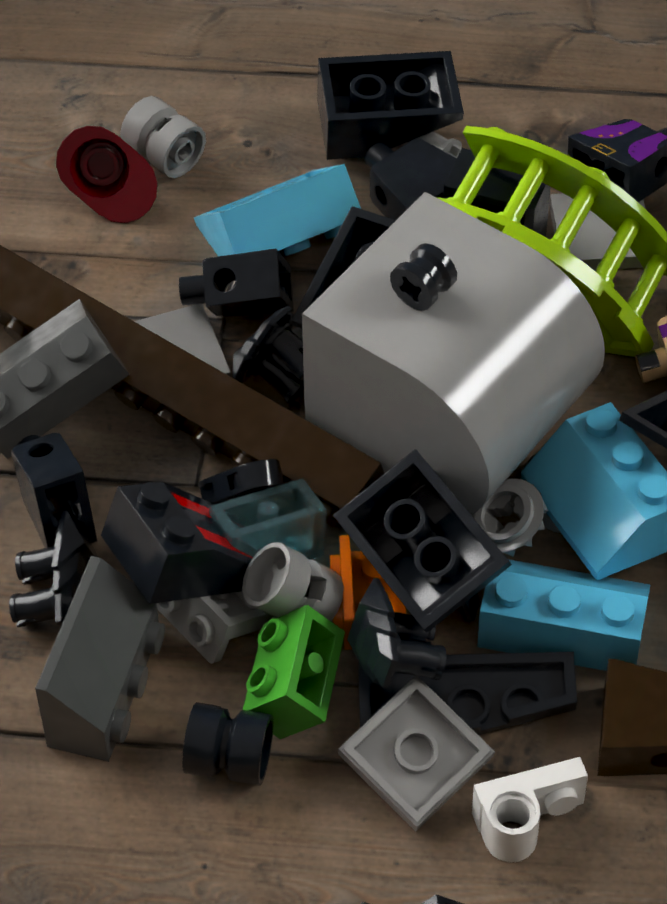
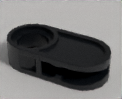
[199,459,284,507]

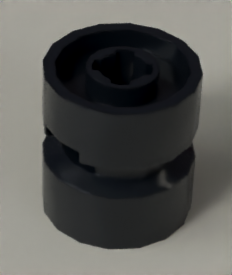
[182,702,274,786]

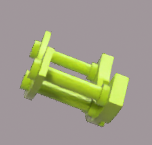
[436,126,667,357]

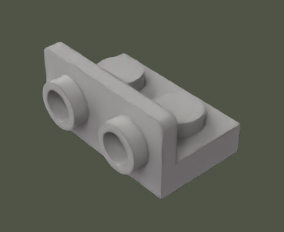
[157,591,272,664]

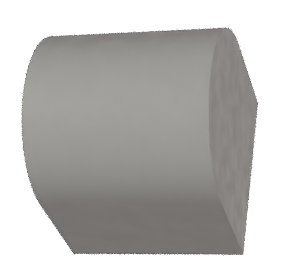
[302,192,605,515]

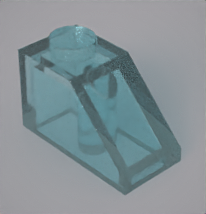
[209,478,327,560]

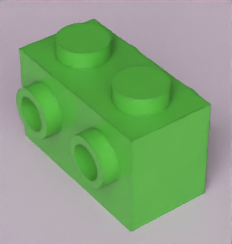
[242,605,345,739]

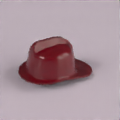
[56,126,158,223]

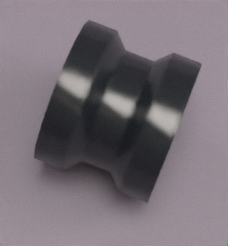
[390,243,457,311]

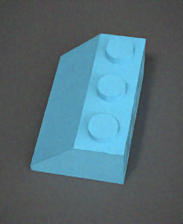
[193,164,361,256]
[521,402,667,581]
[477,559,651,671]

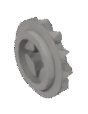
[471,478,548,557]

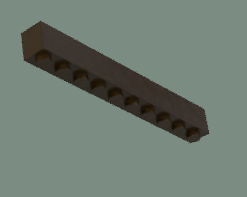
[0,245,385,527]

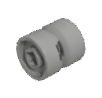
[120,96,206,178]
[242,542,344,621]

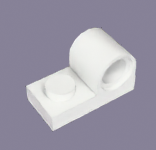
[472,757,588,862]

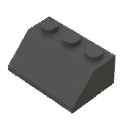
[0,299,130,459]
[35,556,165,762]

